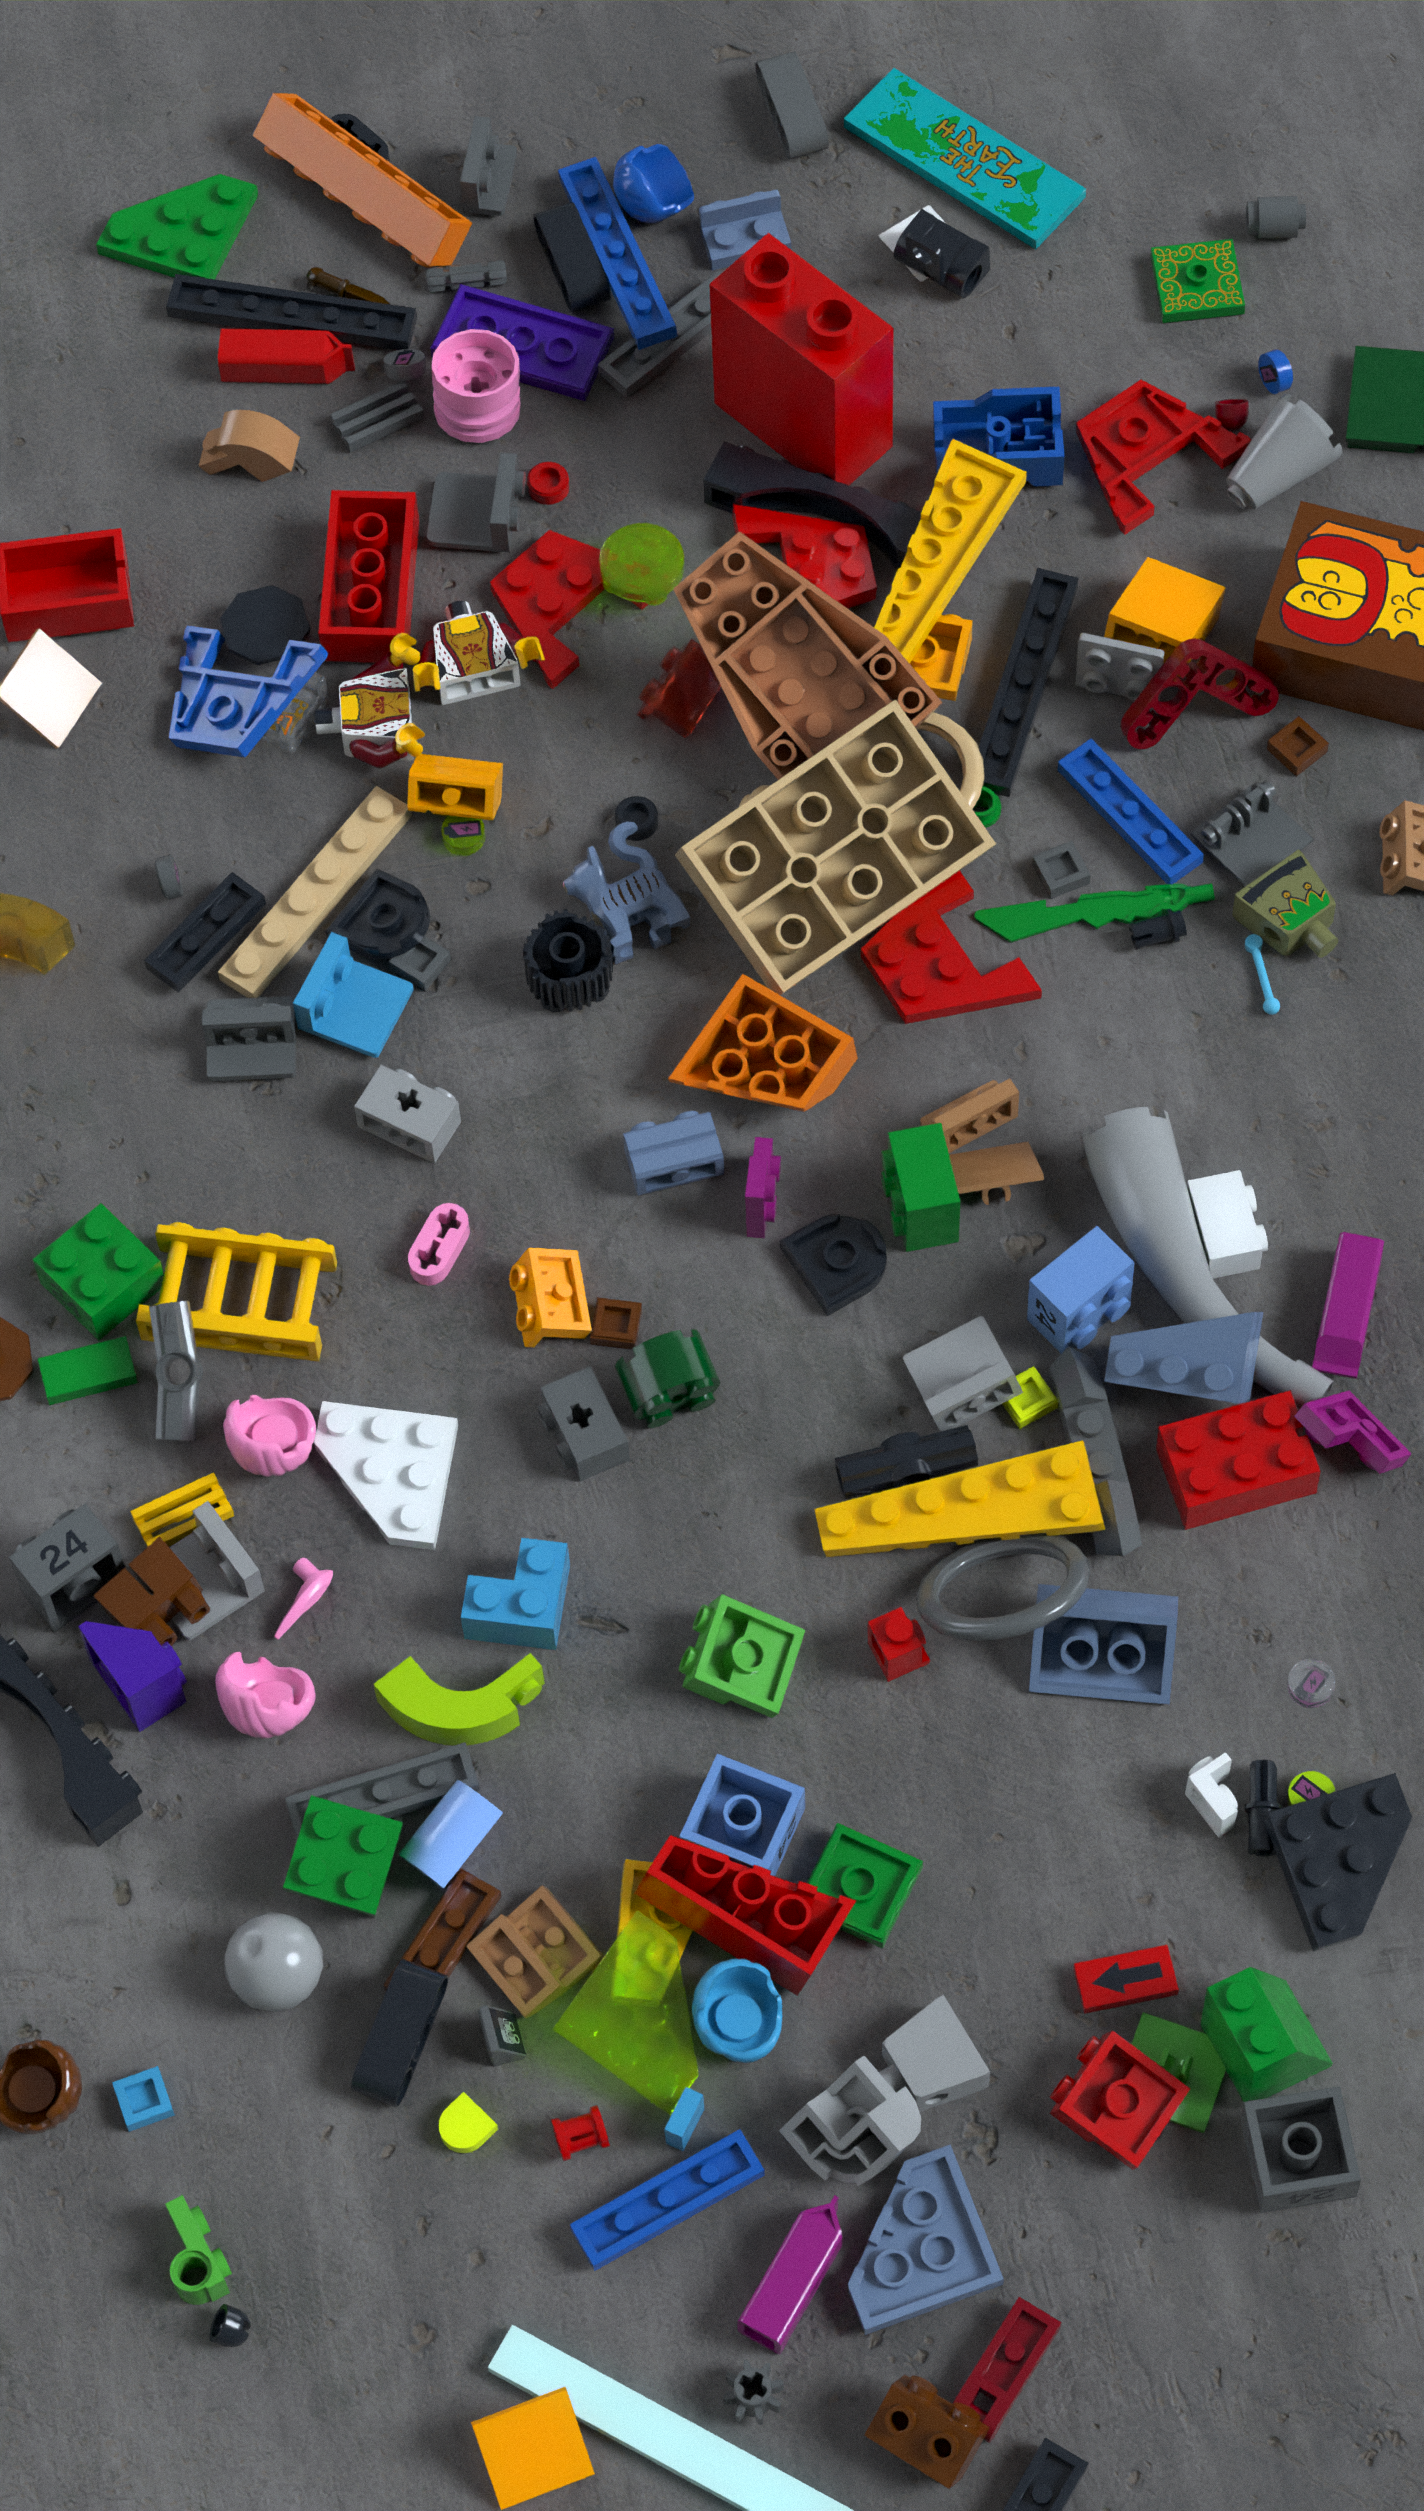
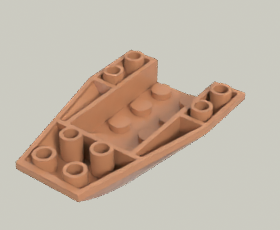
[673,532,943,780]

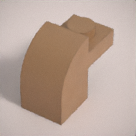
[199,410,300,482]

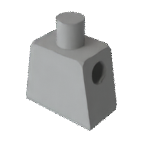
[879,1995,990,2112]

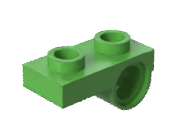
[165,2195,232,2305]

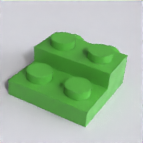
[679,1594,805,1718]

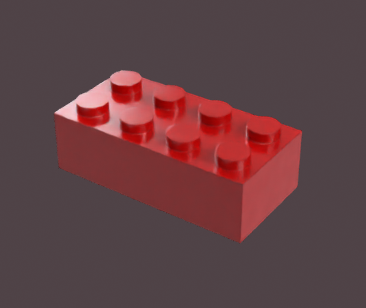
[318,490,419,663]

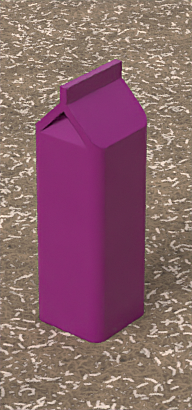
[1312,1232,1384,1379]
[737,2195,842,2355]

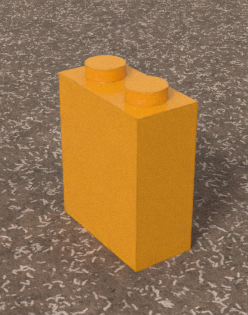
[1104,557,1226,677]

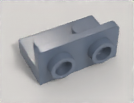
[699,190,791,270]

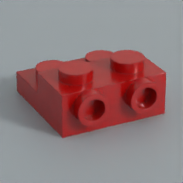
[1049,2030,1190,2170]

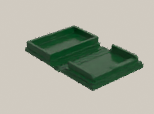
[1346,346,1424,453]

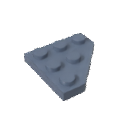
[847,2144,1004,2335]

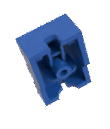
[933,386,1064,486]

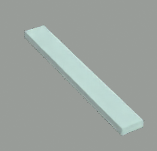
[488,2325,854,2511]

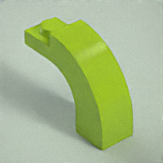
[373,1653,545,1746]

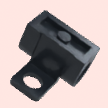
[893,209,990,298]

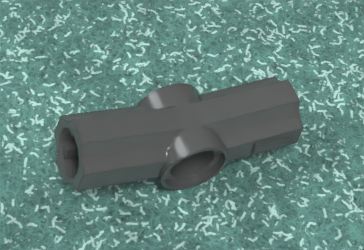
[149,1301,203,1441]

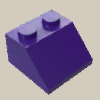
[78,1621,187,1732]

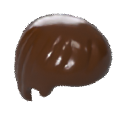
[0,2039,82,2134]

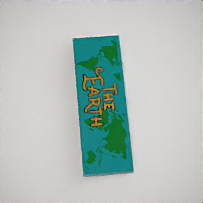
[844,68,1086,250]

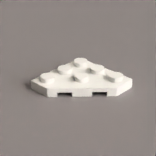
[314,1401,458,1550]

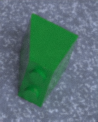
[1200,1967,1333,2102]

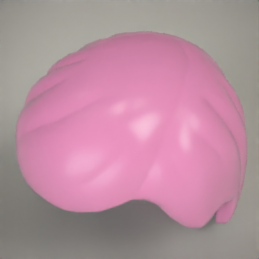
[223,1395,316,1477]
[215,1652,316,1738]

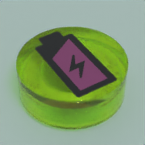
[441,816,486,856]

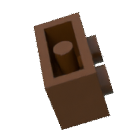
[864,2375,990,2489]

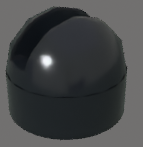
[209,2304,251,2347]

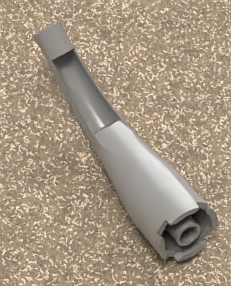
[1081,1107,1334,1409]

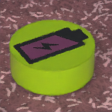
[1287,1771,1336,1806]

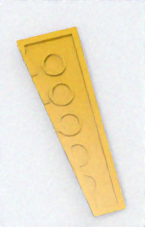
[874,439,1027,664]
[814,1440,1105,1557]

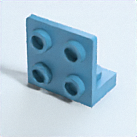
[293,932,414,1058]

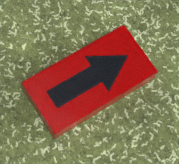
[1073,1945,1179,2014]

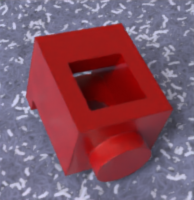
[868,1607,930,1682]

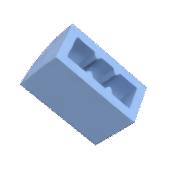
[398,1780,503,1890]

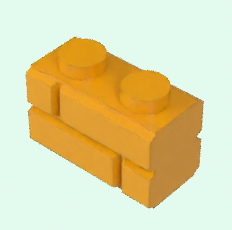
[407,754,503,820]

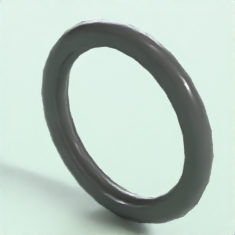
[916,1533,1090,1641]

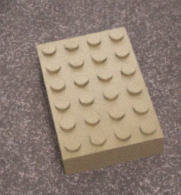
[675,699,996,996]

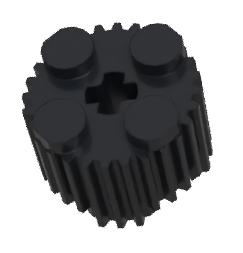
[523,909,613,1013]

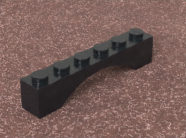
[703,441,921,572]
[0,1624,143,1847]

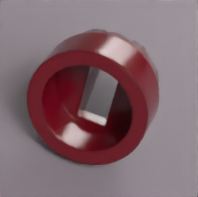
[1215,399,1249,431]

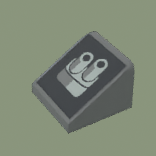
[478,2005,527,2067]

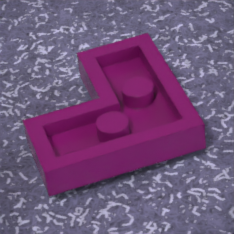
[745,1137,781,1238]
[1294,1390,1412,1474]

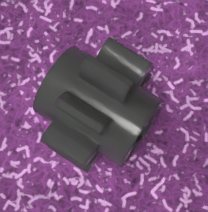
[723,2359,784,2425]

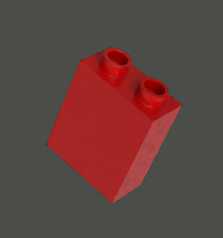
[709,233,894,486]

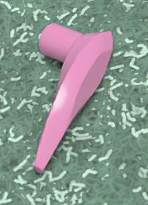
[274,1558,333,1640]

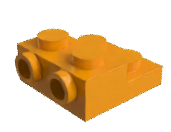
[910,614,973,701]

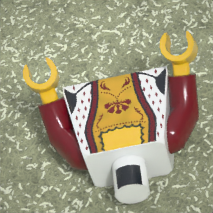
[412,601,545,705]
[315,633,425,769]

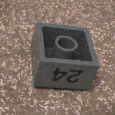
[9,1503,125,1633]
[1240,2086,1361,2213]

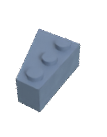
[1104,1312,1263,1404]

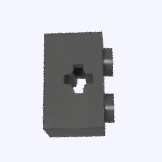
[537,1366,630,1481]

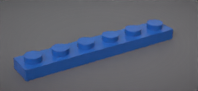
[558,157,678,350]

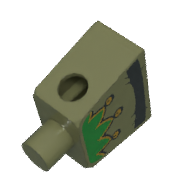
[1232,849,1338,958]

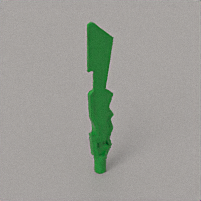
[974,883,1215,943]

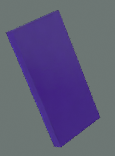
[430,284,615,401]

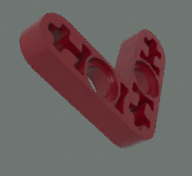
[1120,638,1279,750]

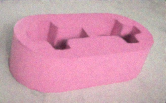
[408,1203,470,1286]

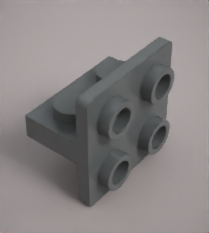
[202,996,296,1081]

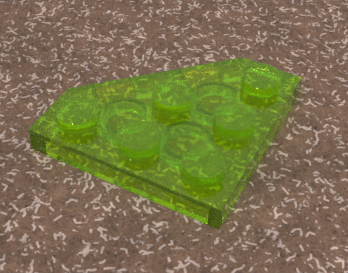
[551,1910,699,2115]

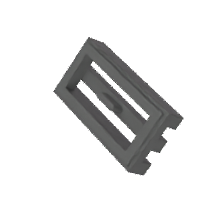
[330,381,424,453]

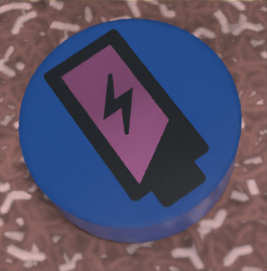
[1258,349,1293,394]

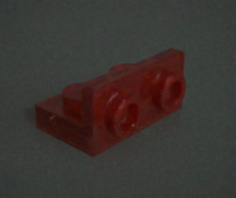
[636,639,721,738]

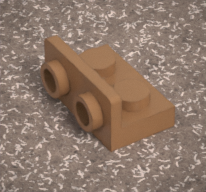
[1379,800,1424,896]
[920,1078,1019,1153]

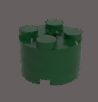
[615,1329,720,1428]

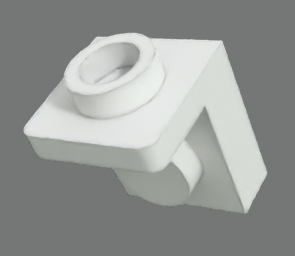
[1185,1753,1238,1838]

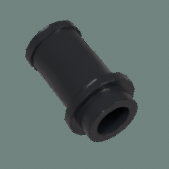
[1128,908,1187,950]

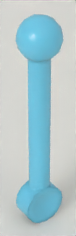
[1245,934,1280,1015]

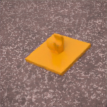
[471,2387,595,2510]

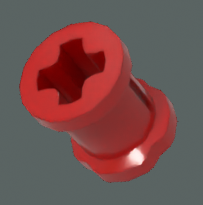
[551,2105,610,2161]

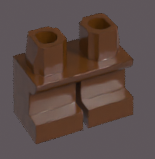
[93,1537,211,1646]

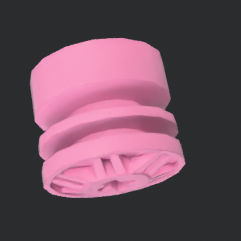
[432,329,521,443]

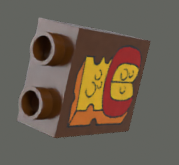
[1252,501,1424,731]

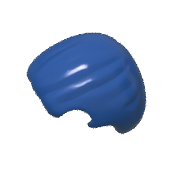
[613,144,694,223]

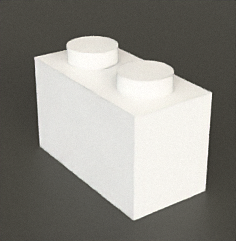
[1187,1170,1268,1278]

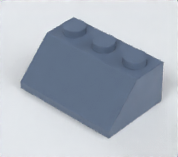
[1029,1584,1178,1705]

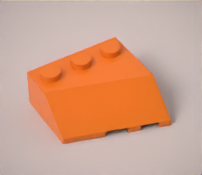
[668,974,858,1112]

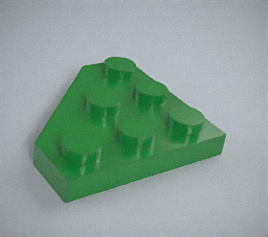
[96,174,258,279]

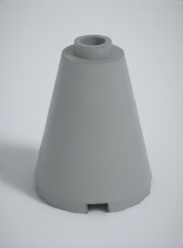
[1226,393,1342,509]

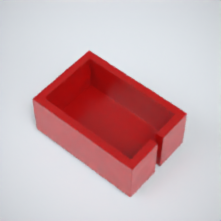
[0,528,134,642]
[1156,1390,1321,1530]

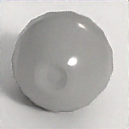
[224,1912,323,2012]

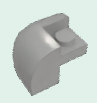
[779,2056,921,2186]

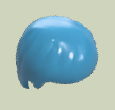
[692,1959,782,2063]

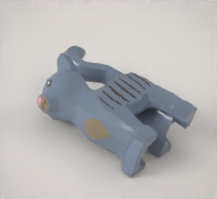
[563,822,690,964]

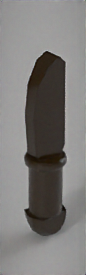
[306,267,390,304]

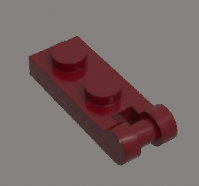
[952,2297,1062,2443]

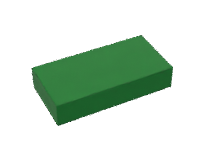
[38,1336,138,1406]

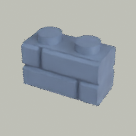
[623,1111,724,1196]

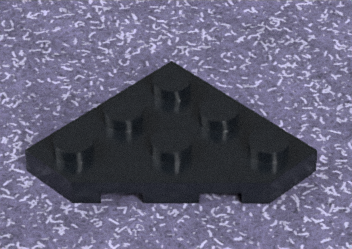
[1263,1773,1412,1952]

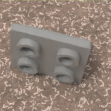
[1075,633,1165,701]
[903,1316,1023,1432]
[150,1501,265,1641]

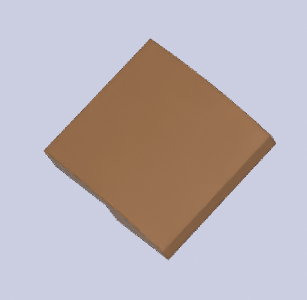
[466,1885,606,2018]

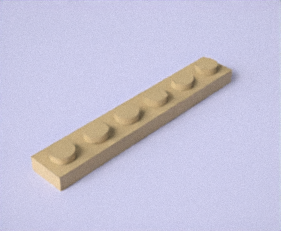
[218,786,412,998]

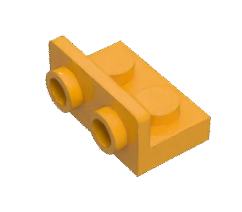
[509,1248,592,1348]

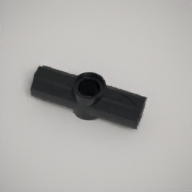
[835,1425,978,1499]

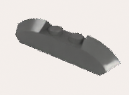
[1049,1346,1142,1556]

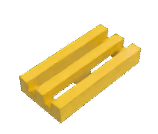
[130,1472,235,1547]

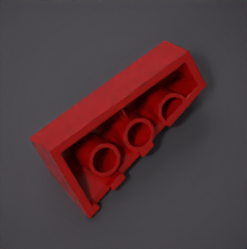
[634,1835,856,1996]

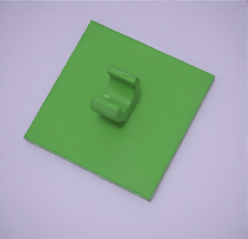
[1132,2012,1226,2133]

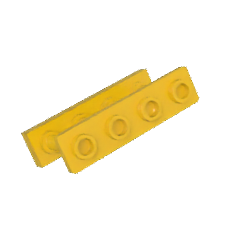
[136,1222,337,1362]

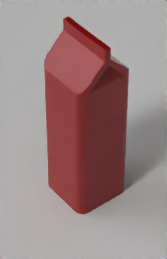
[218,328,355,384]

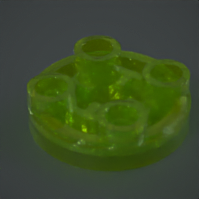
[599,523,685,606]

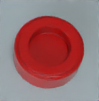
[527,462,570,505]

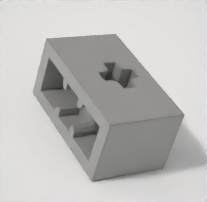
[354,1065,461,1164]

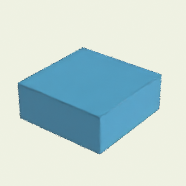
[112,2066,175,2132]
[664,2087,704,2151]

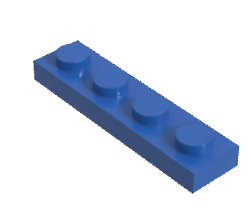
[1057,738,1204,884]
[570,2129,765,2271]

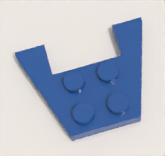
[169,625,328,758]

